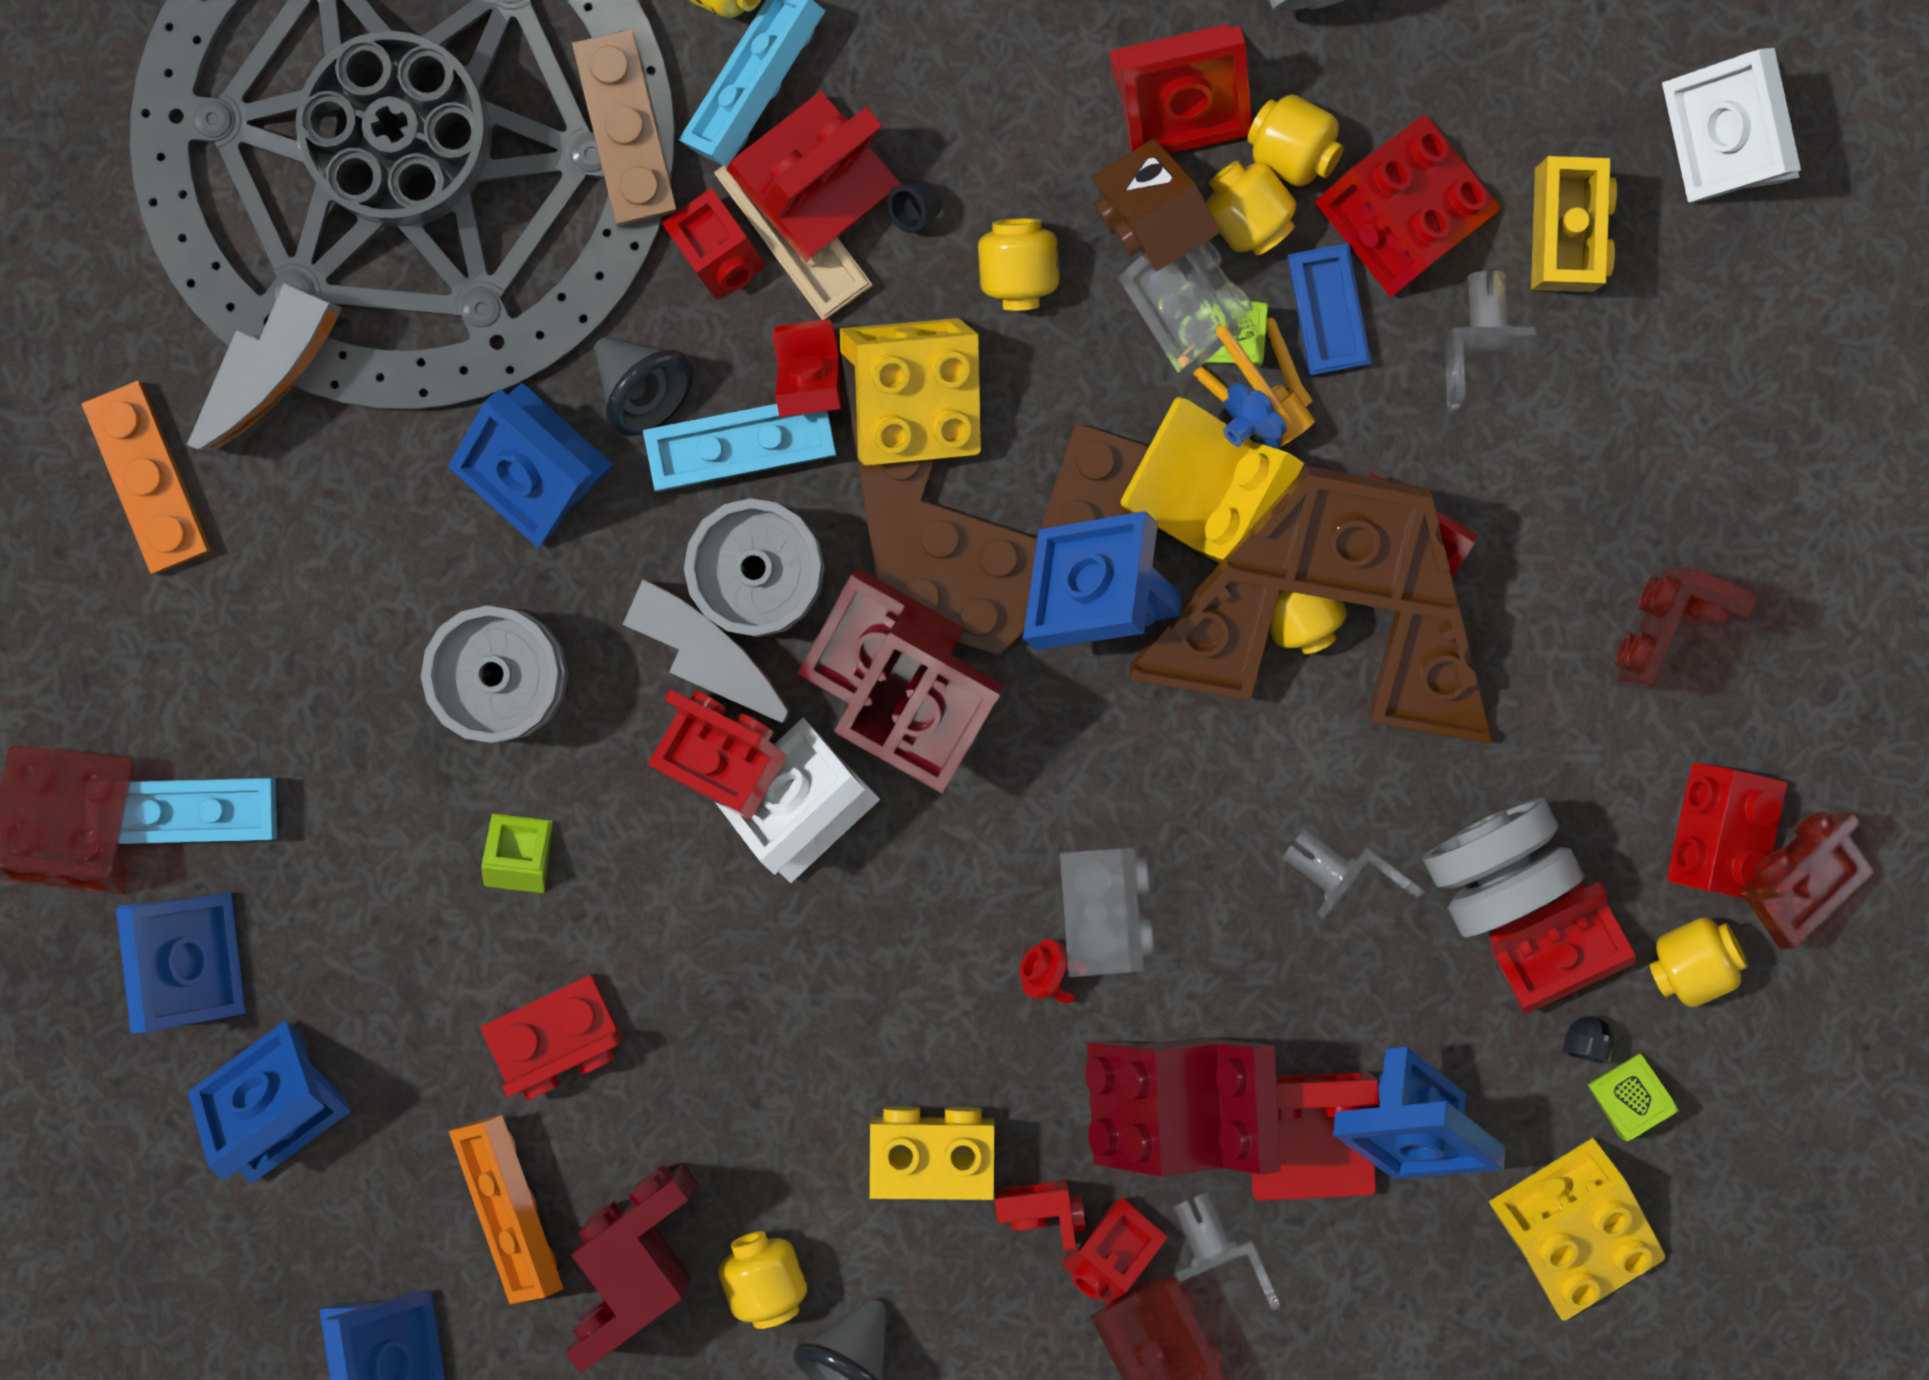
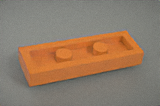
[81,381,212,575]
[449,1115,564,1304]

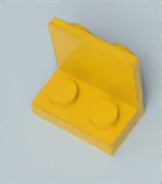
[840,318,981,465]
[1121,397,1304,563]
[1489,1138,1665,1321]

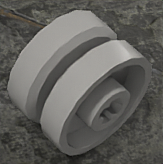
[684,498,825,637]
[421,605,569,743]
[1422,798,1585,937]

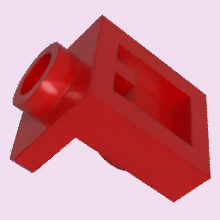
[662,188,765,300]
[772,319,843,417]
[994,1180,1086,1251]
[1062,1197,1168,1303]

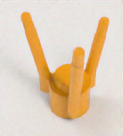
[1183,318,1315,448]

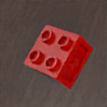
[1315,115,1500,297]
[1251,1071,1379,1201]

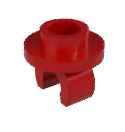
[1020,939,1088,1004]

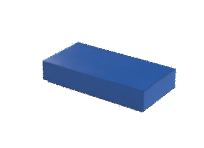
[1287,243,1371,377]

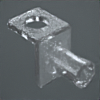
[1446,271,1537,411]
[1282,828,1424,922]
[1172,1191,1281,1311]

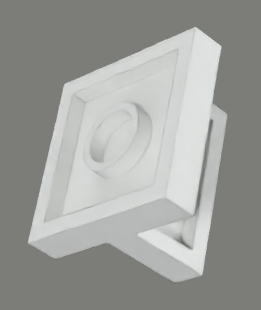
[1662,48,1801,202]
[715,718,880,883]

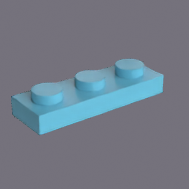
[679,0,825,167]
[643,404,837,492]
[86,778,277,845]

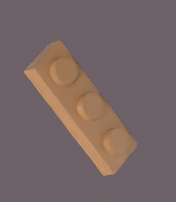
[572,29,677,227]

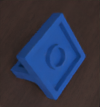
[447,383,613,548]
[1023,511,1182,650]
[116,892,246,1033]
[187,1020,351,1183]
[1333,1047,1506,1179]
[319,1290,445,1380]

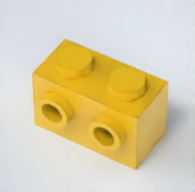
[1531,156,1617,292]
[870,1106,994,1200]

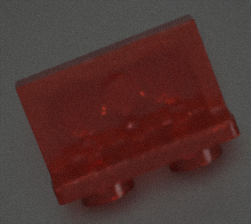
[1739,811,1874,949]
[1090,1278,1226,1380]

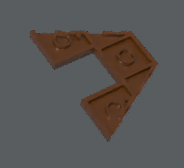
[841,353,1149,656]
[1129,466,1491,743]

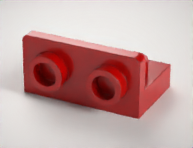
[480,973,624,1101]

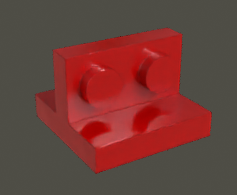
[1109,24,1252,154]
[726,91,901,263]

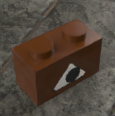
[1091,138,1220,272]

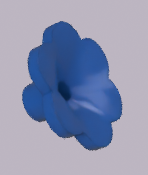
[1223,383,1287,449]

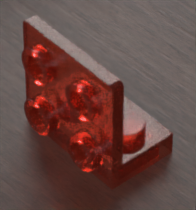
[1614,566,1759,687]
[0,745,133,895]

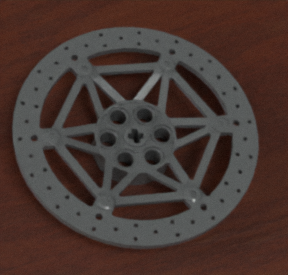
[130,0,676,410]

